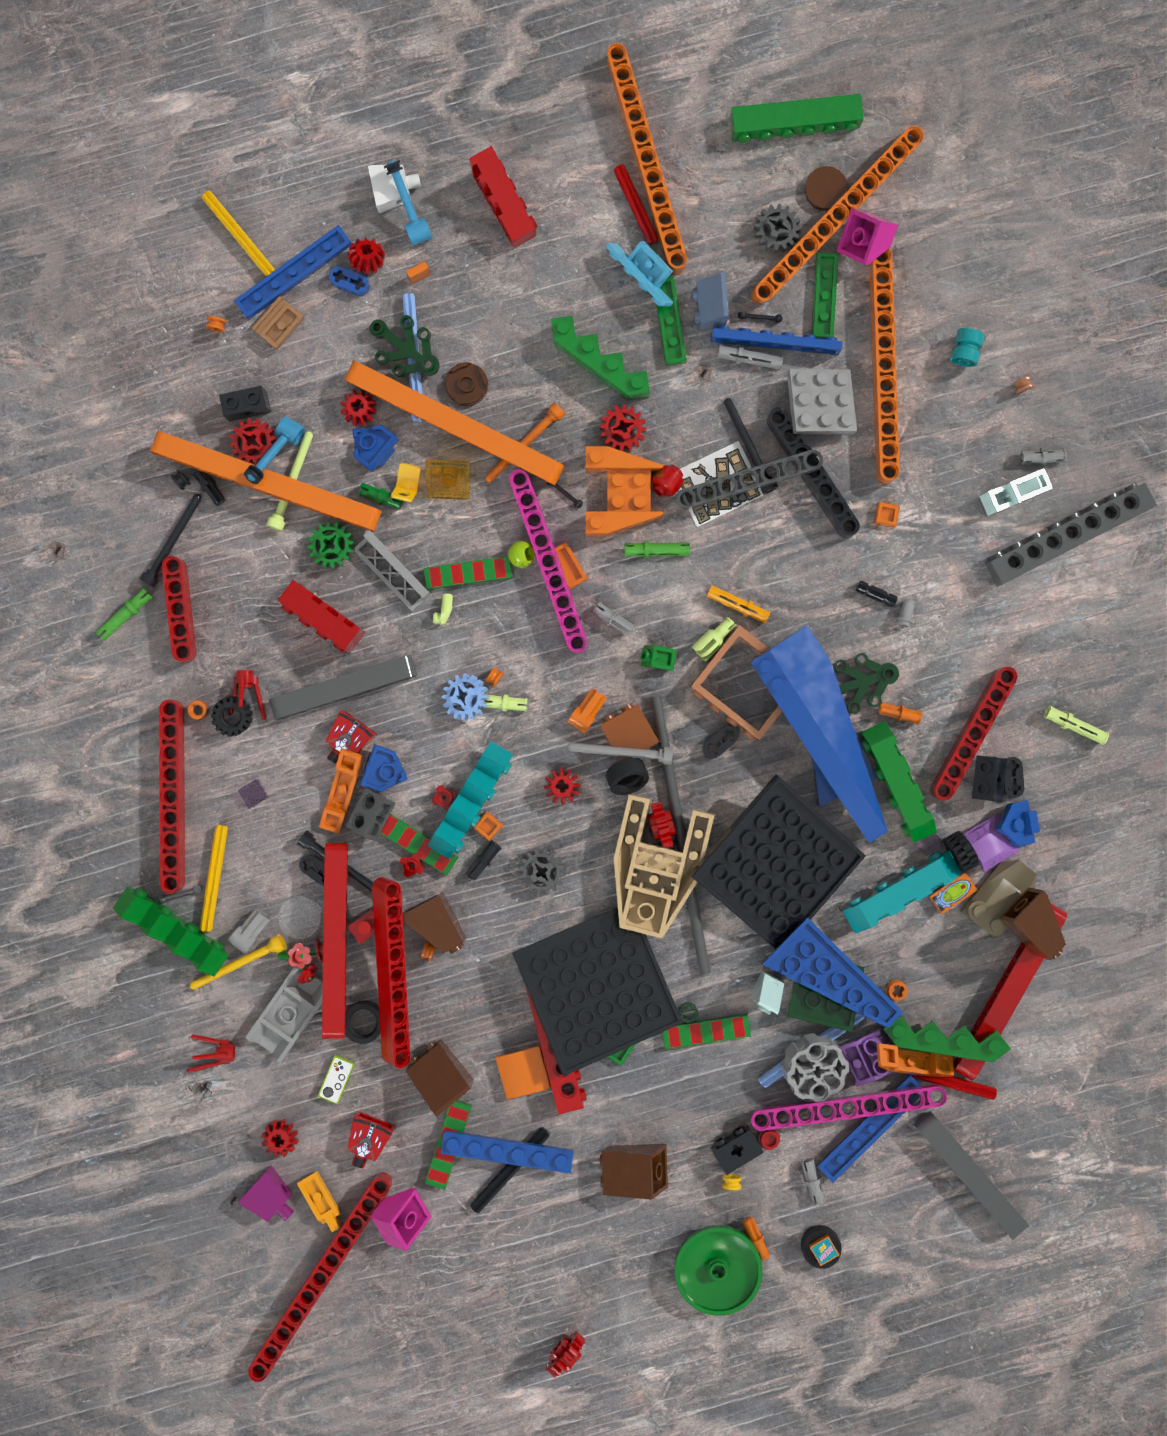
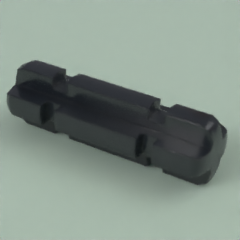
[856,581,898,607]

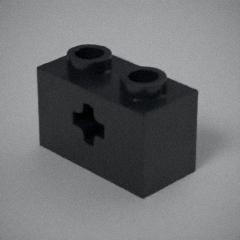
[219,385,271,421]
[972,755,1007,802]
[711,1125,764,1175]

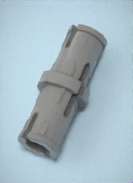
[1020,448,1067,465]
[800,1158,826,1205]

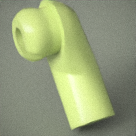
[433,594,453,625]

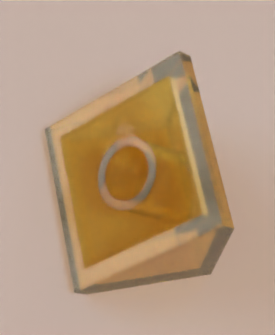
[425,460,471,500]

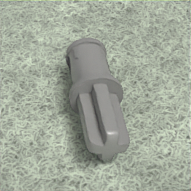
[593,602,634,635]

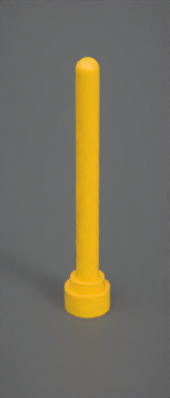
[190,934,287,990]

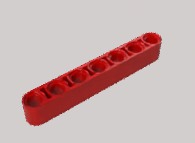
[930,667,1018,800]

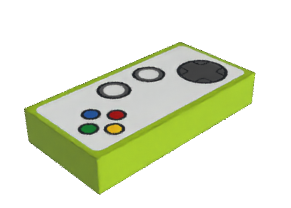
[318,1054,355,1105]

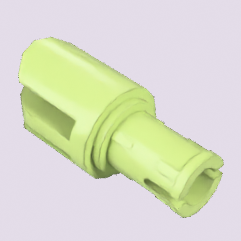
[691,617,736,662]

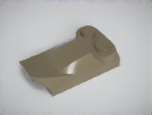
[960,859,1038,939]

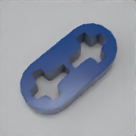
[329,266,370,296]

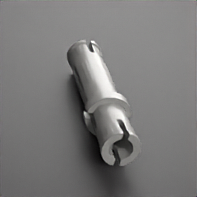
[717,344,783,370]

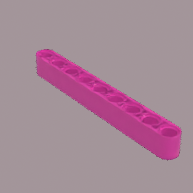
[509,469,588,653]
[751,1084,947,1131]

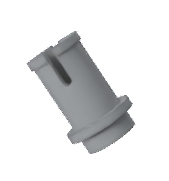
[895,599,916,628]

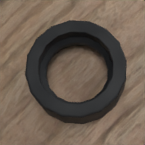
[605,758,649,795]
[345,1000,380,1044]

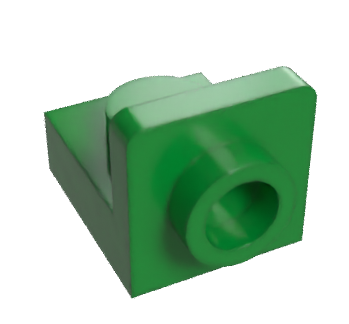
[640,645,677,671]

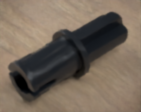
[191,469,225,506]
[466,840,502,880]

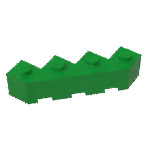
[551,316,650,401]
[861,721,937,843]
[113,886,229,977]
[884,1015,1011,1062]

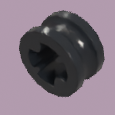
[170,469,191,490]

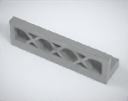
[353,530,431,612]

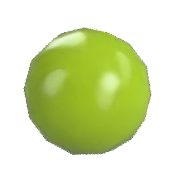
[508,541,535,568]

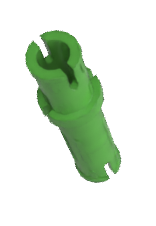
[624,541,690,558]
[95,587,153,641]

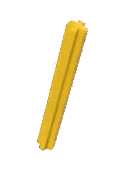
[201,190,275,277]
[199,825,228,932]

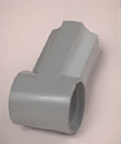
[228,908,271,954]

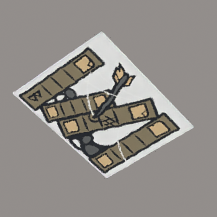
[679,441,763,527]

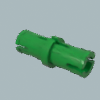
[358,483,403,510]

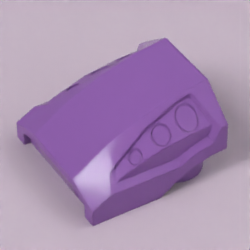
[963,813,1020,873]
[839,1028,893,1087]

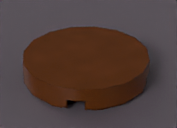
[805,166,848,211]
[445,362,488,407]

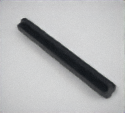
[470,1127,550,1213]

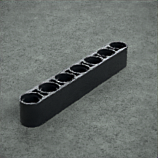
[767,407,860,538]

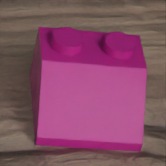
[837,208,898,265]
[370,1188,431,1252]

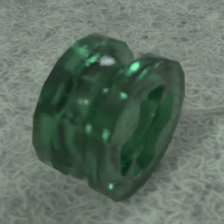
[678,1002,699,1023]

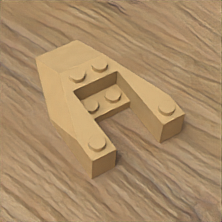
[614,793,715,938]

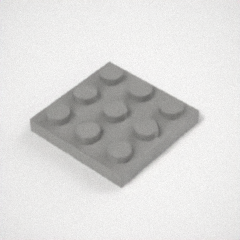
[787,369,857,434]

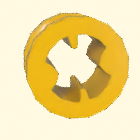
[722,1174,742,1190]

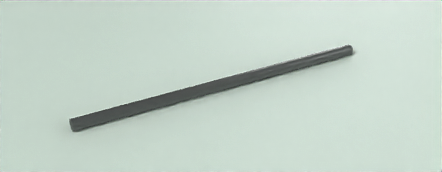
[650,695,711,975]

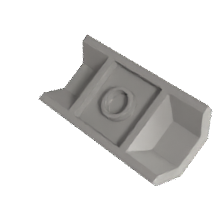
[245,966,323,1063]

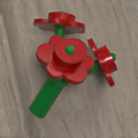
[278,938,323,984]

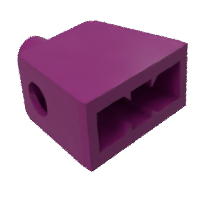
[238,1166,294,1221]

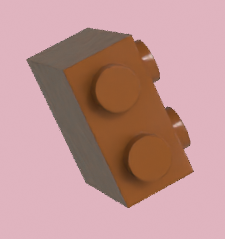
[600,703,659,761]

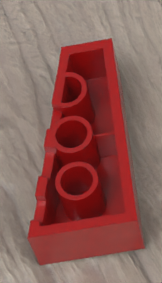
[469,146,537,248]
[277,580,366,653]

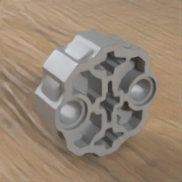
[781,1033,849,1102]

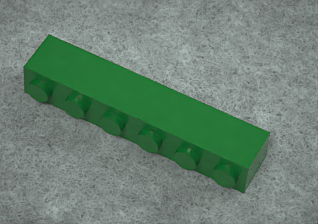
[730,94,864,143]

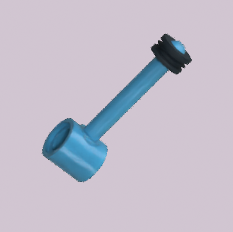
[384,160,432,246]
[244,416,305,484]

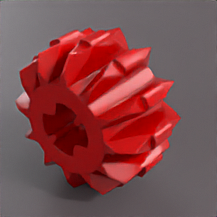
[348,236,385,276]
[340,389,377,426]
[544,768,581,805]
[261,1119,299,1157]

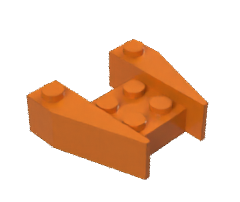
[586,446,663,537]

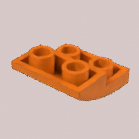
[495,1045,551,1099]

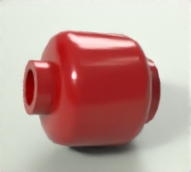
[652,465,684,497]

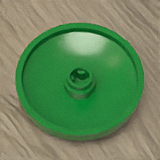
[674,1225,763,1316]

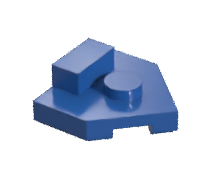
[352,425,399,472]
[359,744,408,792]
[995,800,1040,847]

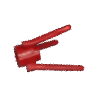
[229,670,266,720]
[187,1035,235,1073]

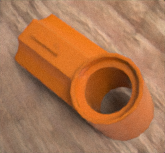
[567,688,607,734]

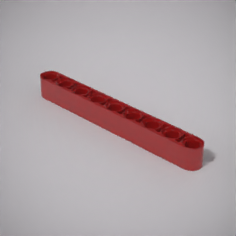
[159,699,185,894]
[322,843,348,1040]
[372,877,410,1069]
[953,904,1067,1081]

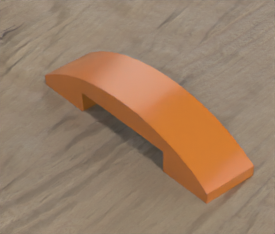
[319,748,362,834]
[877,1043,954,1077]

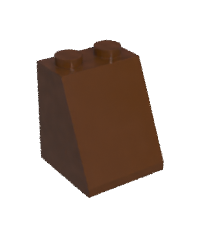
[999,887,1066,961]
[403,892,466,954]
[406,1039,474,1117]
[600,1144,668,1200]

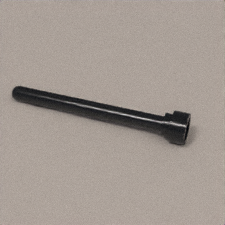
[724,398,779,495]
[139,494,202,588]
[297,830,374,892]

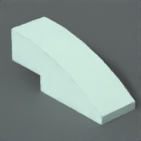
[979,469,1052,516]

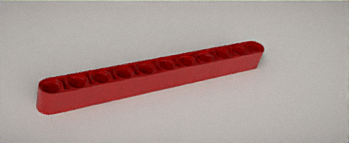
[248,1172,392,1382]

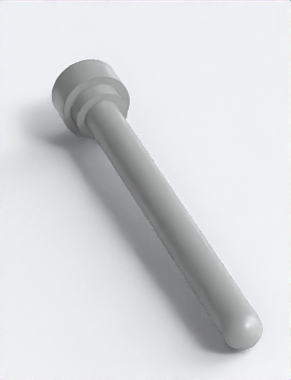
[567,743,673,765]

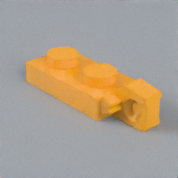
[297,1171,342,1233]

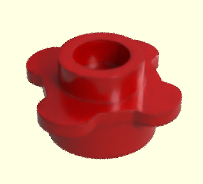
[432,785,457,810]
[400,853,424,877]

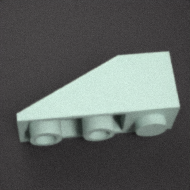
[751,970,784,1015]

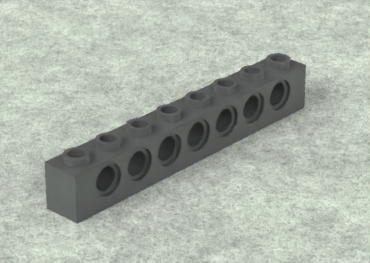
[985,482,1157,587]

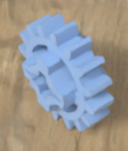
[442,673,489,721]

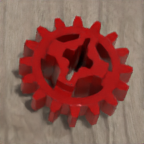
[600,404,647,452]
[229,418,277,465]
[648,801,676,848]
[546,1331,585,1378]

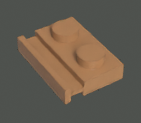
[252,296,305,350]

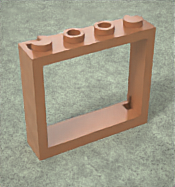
[690,625,782,741]

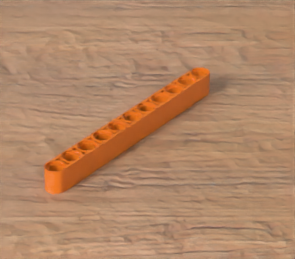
[607,43,687,275]
[750,126,924,305]
[869,248,900,484]
[344,360,565,485]
[150,431,382,532]

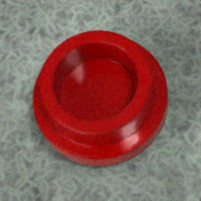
[758,1129,780,1150]

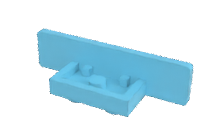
[606,241,673,307]

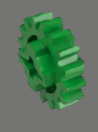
[307,521,355,569]

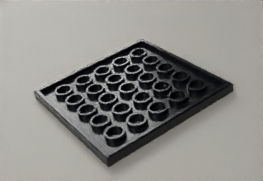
[689,774,866,949]
[512,907,683,1077]

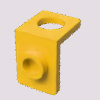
[391,462,421,502]

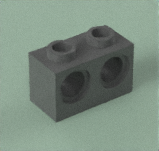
[346,788,396,841]

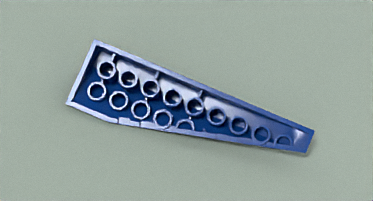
[751,625,888,843]

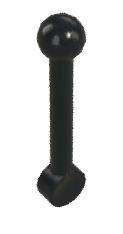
[738,312,783,323]
[546,482,583,508]

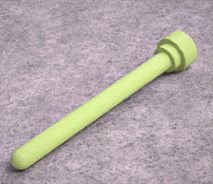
[266,431,313,531]

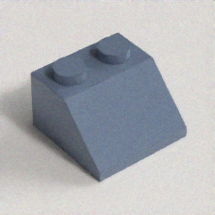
[692,272,729,330]

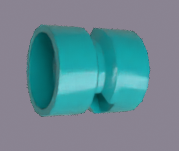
[950,328,985,367]

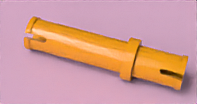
[706,585,771,624]

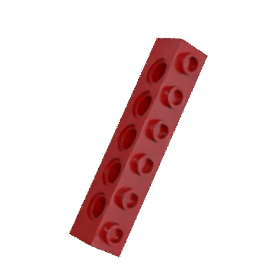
[526,989,587,1115]

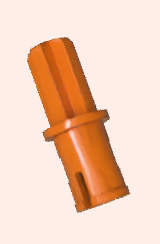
[878,702,923,725]
[742,1216,770,1261]

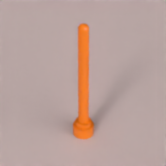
[485,402,566,483]

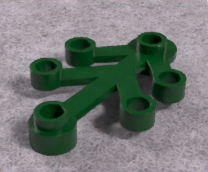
[370,315,440,377]
[834,653,899,714]

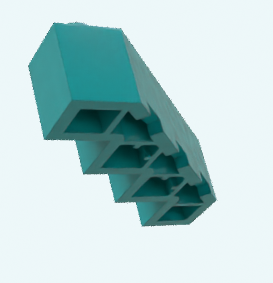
[428,741,513,860]
[843,850,962,934]

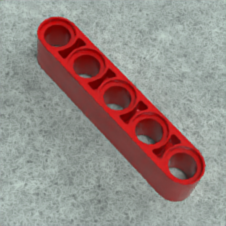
[162,556,196,663]

